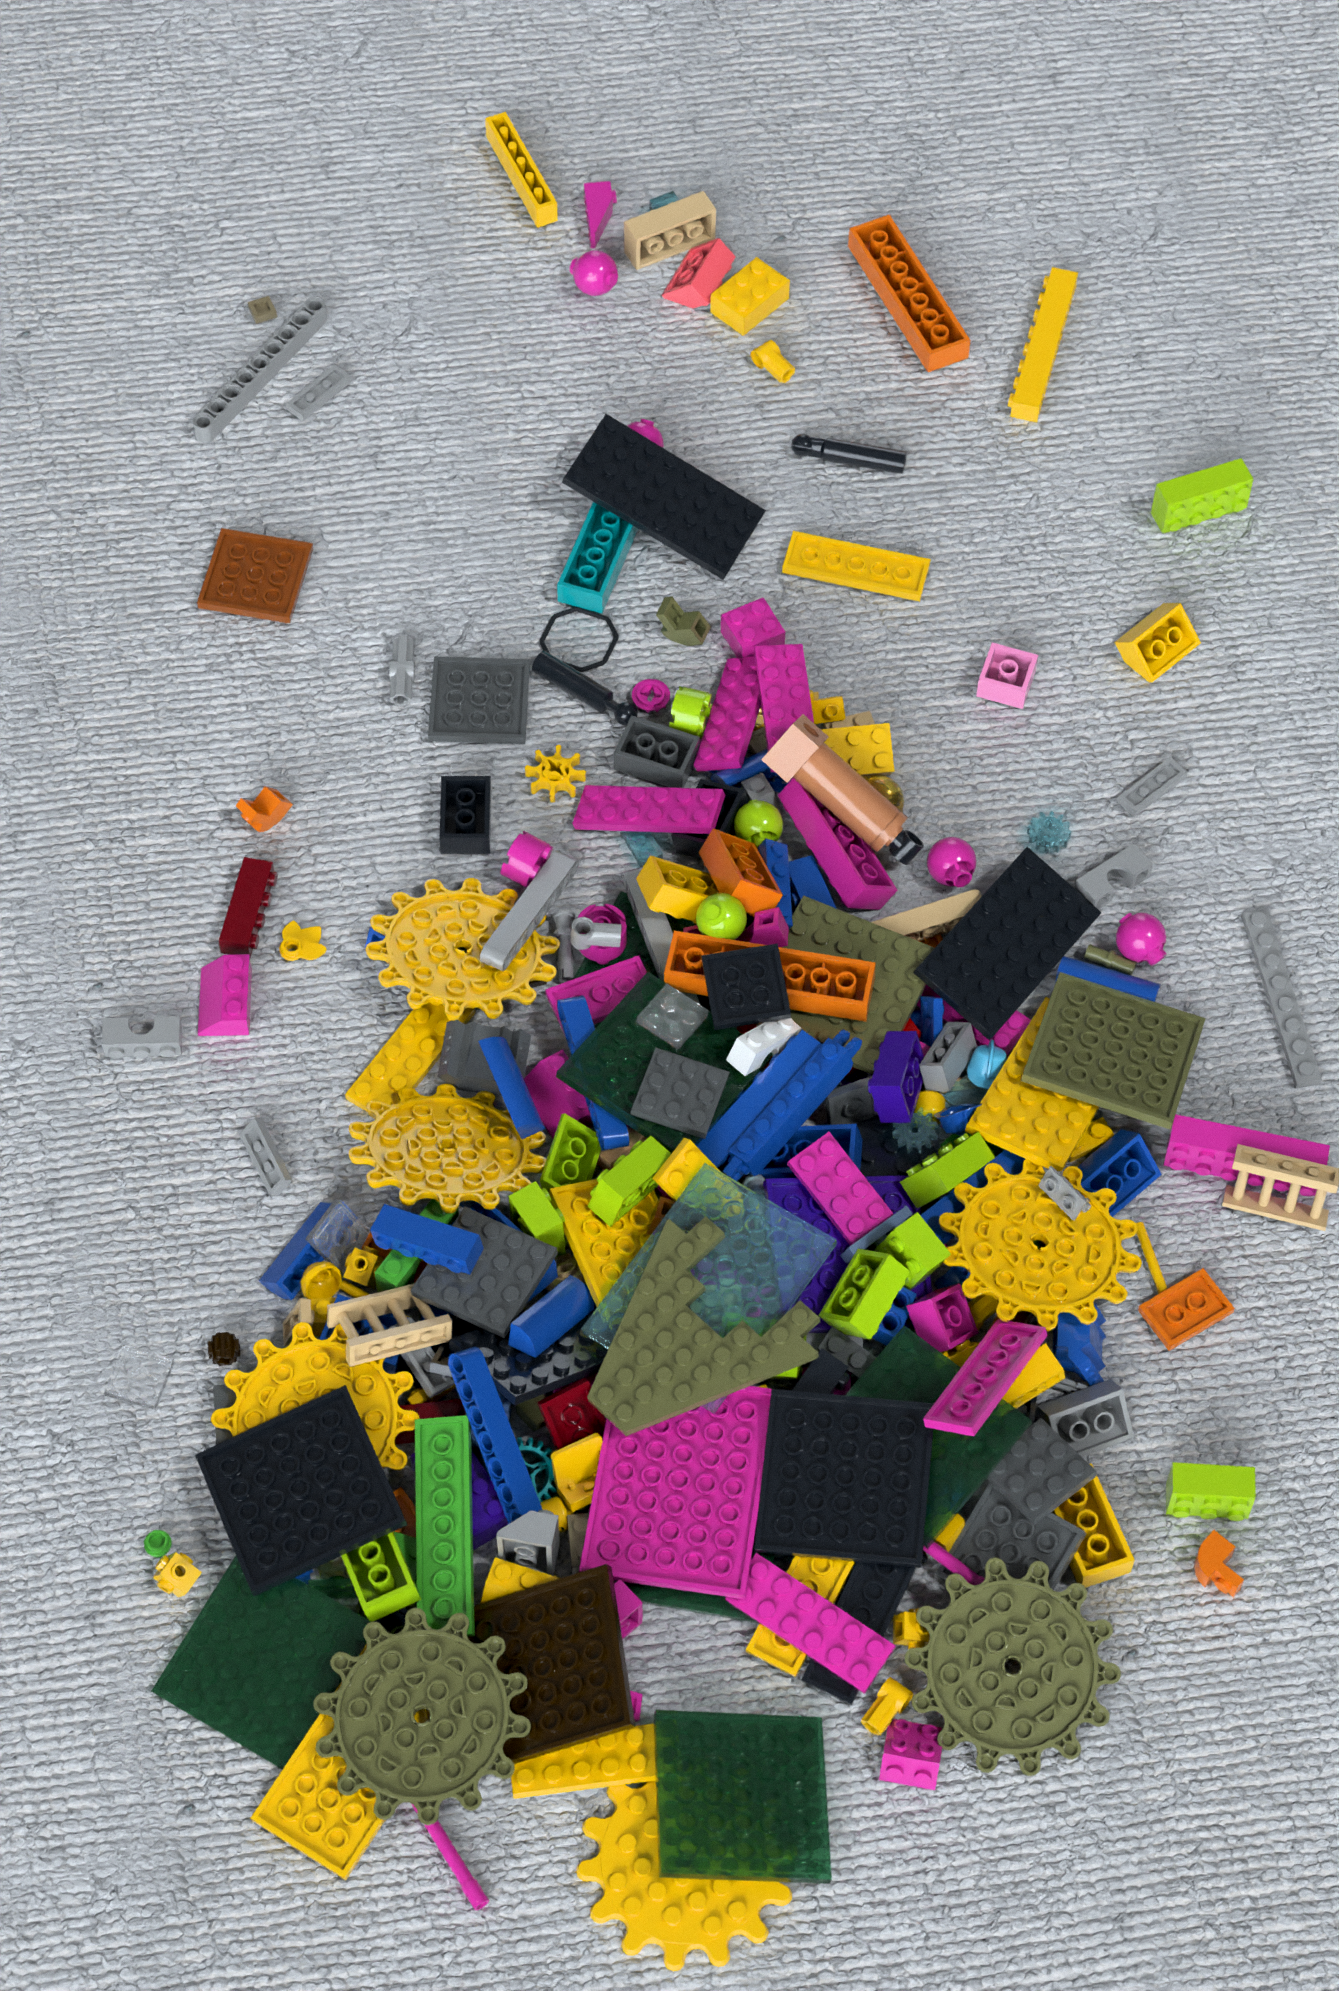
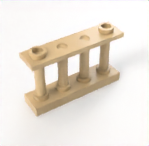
[1222,1144,1339,1231]
[327,1283,452,1367]

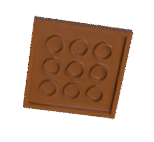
[197,528,313,623]

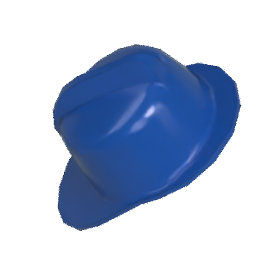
[934,1103,982,1136]

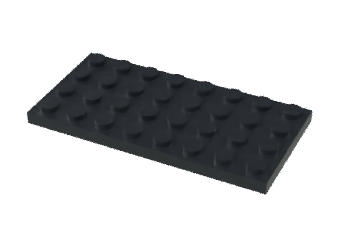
[562,414,766,580]
[913,847,1102,1041]

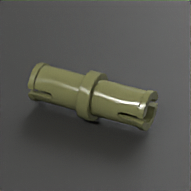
[1084,944,1137,975]

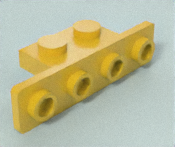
[753,690,846,732]

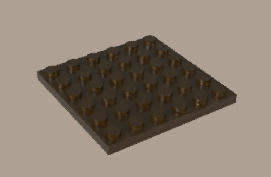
[467,1564,635,1764]

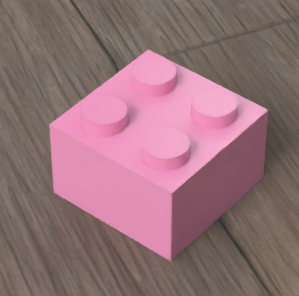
[977,643,1038,709]

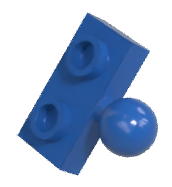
[910,995,944,1047]

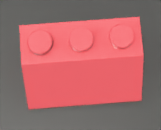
[662,238,736,309]

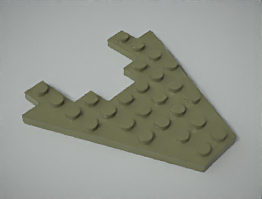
[587,1216,820,1436]

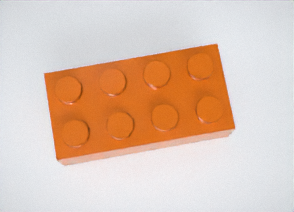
[698,828,783,917]

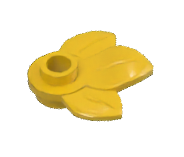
[279,921,327,961]

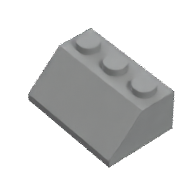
[1037,1379,1134,1457]
[496,1510,560,1576]

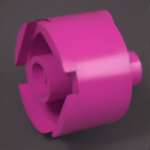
[500,831,553,888]
[578,904,627,965]

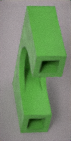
[375,1199,459,1293]

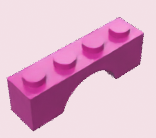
[683,907,789,947]

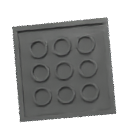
[428,656,530,744]
[410,1206,558,1339]
[936,1482,1087,1590]

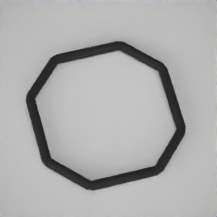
[540,607,619,672]

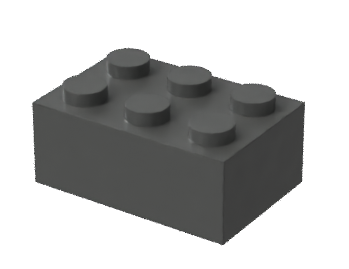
[614,715,700,788]

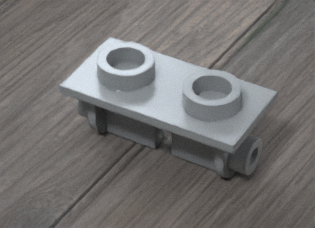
[1038,1166,1091,1221]

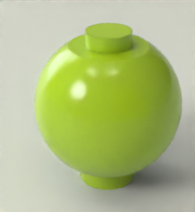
[734,800,783,847]
[696,893,747,940]

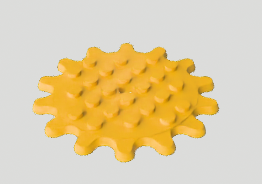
[365,878,560,1020]
[348,1084,547,1214]
[939,1159,1142,1331]
[211,1322,420,1470]
[576,1754,797,1971]

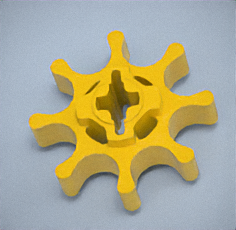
[525,745,586,803]

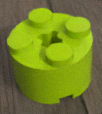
[669,686,713,739]

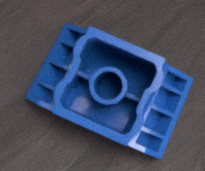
[1052,1302,1106,1387]

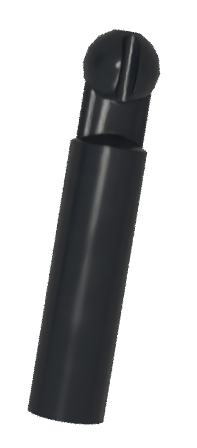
[791,434,907,474]
[532,651,638,725]

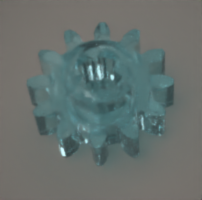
[1027,811,1072,854]
[892,1107,938,1154]

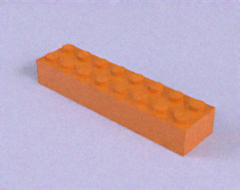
[848,214,970,372]
[664,931,876,1022]

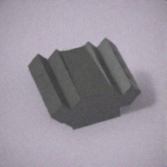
[437,1020,531,1096]

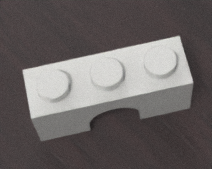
[726,1018,801,1076]

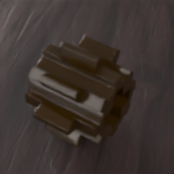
[207,1332,240,1366]

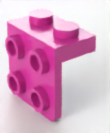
[879,1719,943,1790]

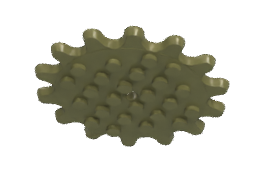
[904,1558,1121,1776]
[314,1608,531,1825]

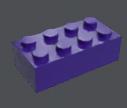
[410,1450,508,1551]

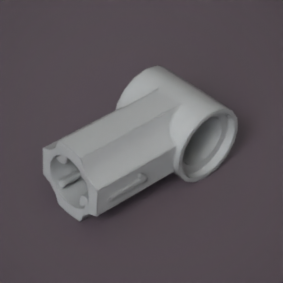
[570,917,621,950]

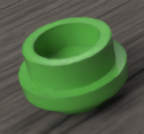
[144,1530,172,1557]

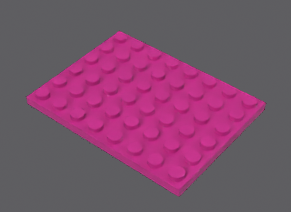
[579,1386,771,1599]

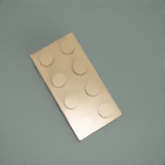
[624,191,716,270]

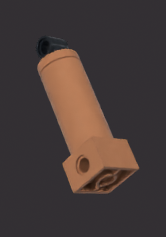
[761,714,924,865]

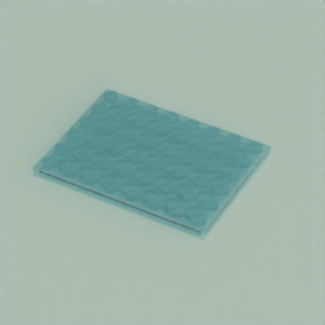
[581,1163,837,1414]

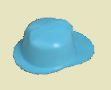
[967,1040,1007,1089]

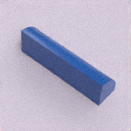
[711,749,777,788]
[1055,956,1161,1002]
[478,1037,545,1139]
[259,1202,354,1301]
[508,1275,594,1358]

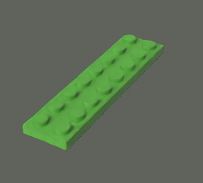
[415,1415,474,1636]

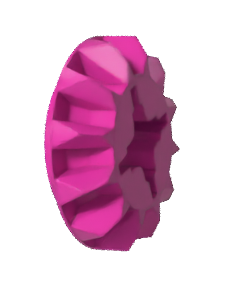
[632,679,670,714]

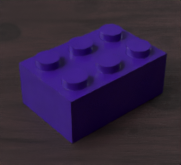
[868,1031,924,1123]

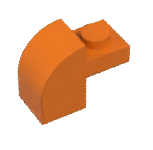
[235,786,293,832]
[1194,1530,1244,1598]

